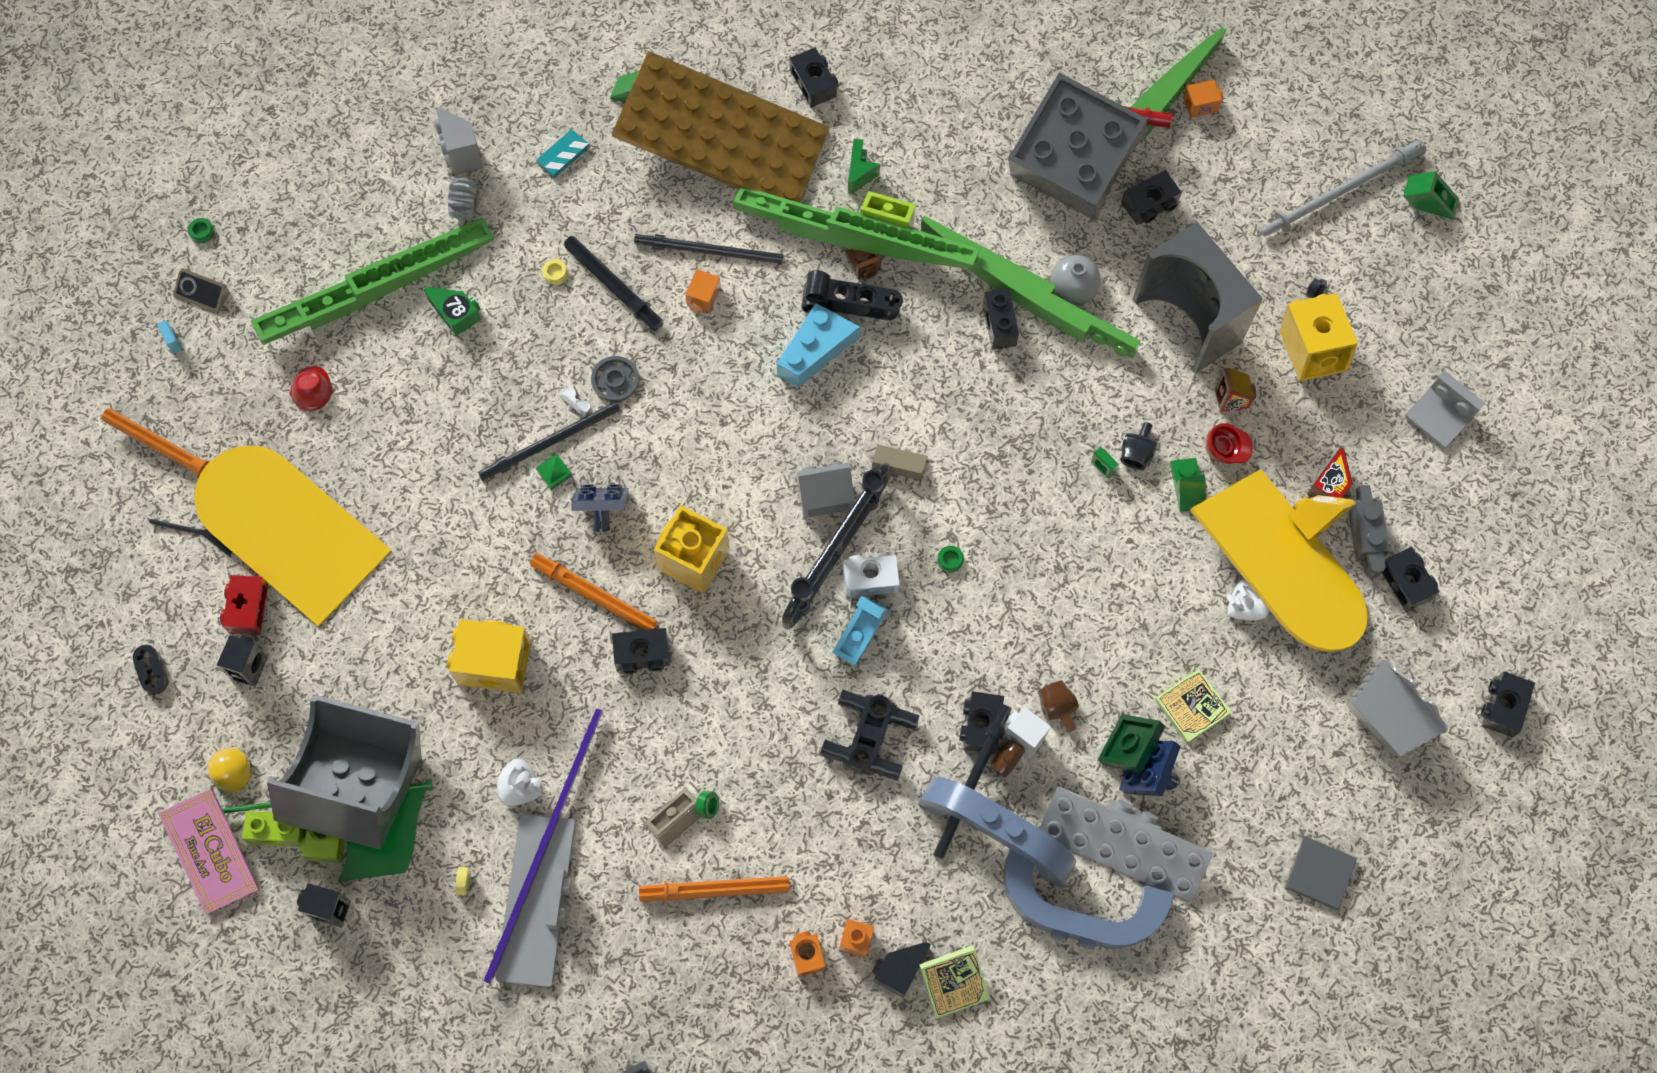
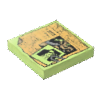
[1155,669,1232,743]
[919,945,990,1018]

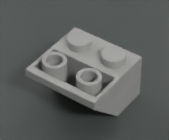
[434,108,484,175]
[797,462,855,519]

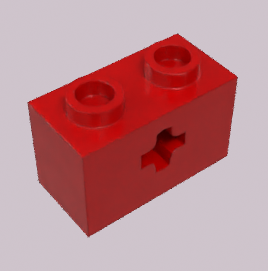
[220,575,269,635]

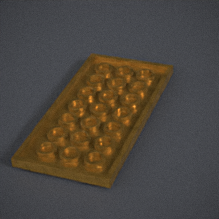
[611,51,830,203]

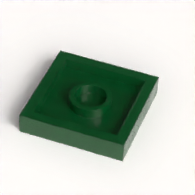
[1097,714,1166,773]

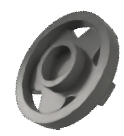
[591,356,639,402]

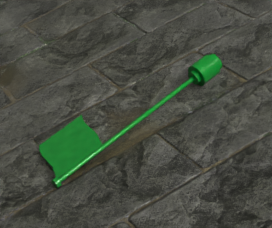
[222,779,433,882]

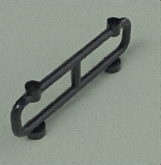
[782,463,891,630]

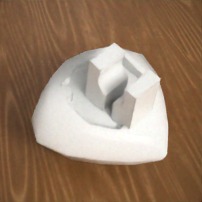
[1227,578,1271,621]
[497,759,542,806]

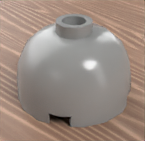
[1050,255,1100,305]

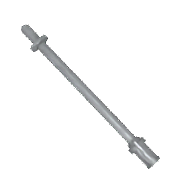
[1261,139,1426,236]

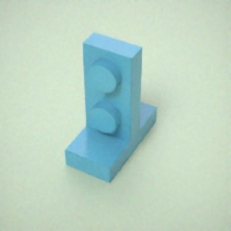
[832,596,891,666]

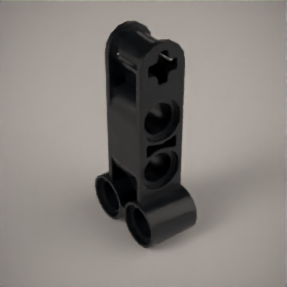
[801,270,903,320]

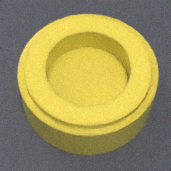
[542,259,568,285]
[455,867,470,896]

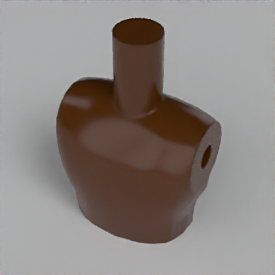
[1038,680,1079,733]
[991,740,1025,778]

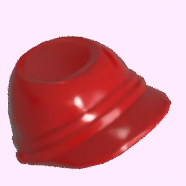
[289,366,333,411]
[1205,423,1253,464]

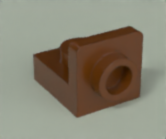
[845,249,881,279]

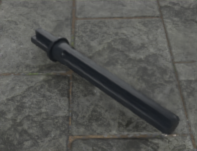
[564,236,664,332]

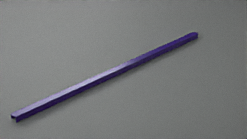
[483,708,603,984]

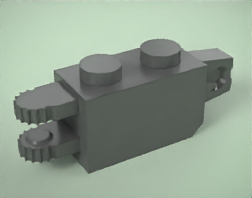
[1349,485,1390,579]

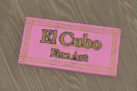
[158,788,259,915]

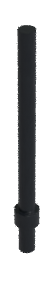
[634,234,784,264]
[477,402,620,481]
[933,704,1012,859]

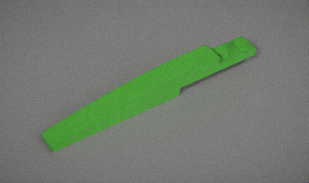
[1131,27,1227,137]
[733,187,980,269]
[921,216,1141,358]
[250,218,494,345]

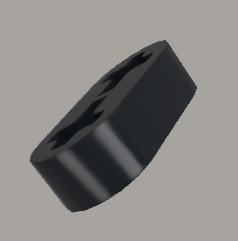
[132,645,168,695]

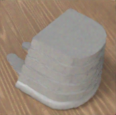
[1346,660,1448,757]

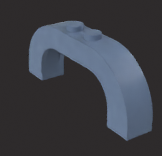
[918,777,1077,889]
[1003,848,1173,949]

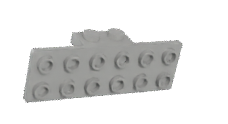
[1040,787,1213,902]
[495,814,575,987]

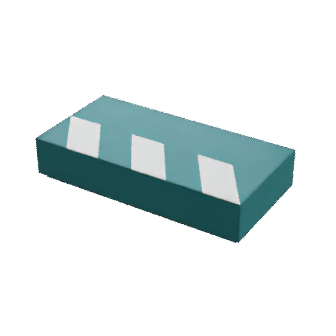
[536,129,590,178]

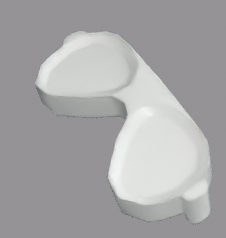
[559,388,590,417]

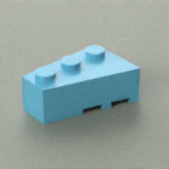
[777,303,860,387]

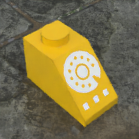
[1289,495,1356,540]

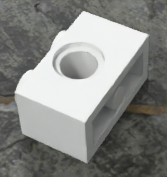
[843,553,899,598]
[1003,707,1051,760]

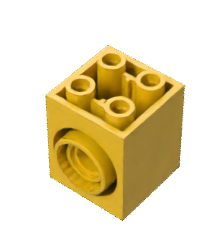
[1280,293,1358,381]
[654,505,730,594]
[447,619,531,693]

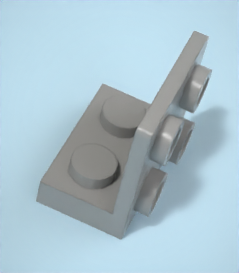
[1405,370,1485,448]

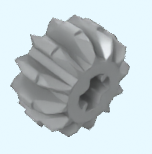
[447,177,478,220]

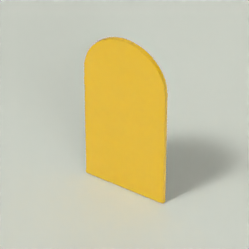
[194,446,392,627]
[1190,469,1368,652]

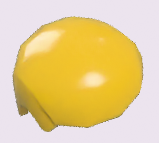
[208,748,252,792]

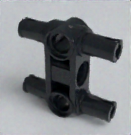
[820,689,920,781]

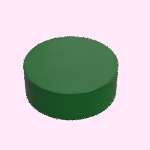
[188,218,215,243]
[937,546,964,573]
[696,790,719,819]

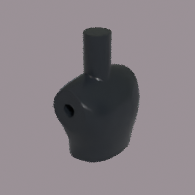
[1120,422,1158,470]

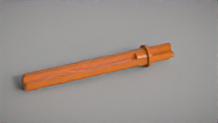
[101,408,209,478]
[529,552,658,630]
[639,876,790,904]

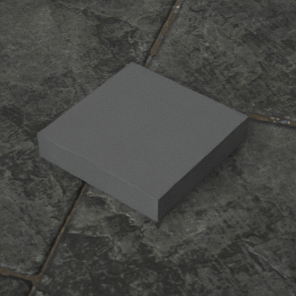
[1284,836,1357,910]

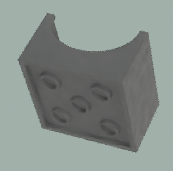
[1008,72,1147,221]
[1132,222,1263,374]
[267,694,422,850]

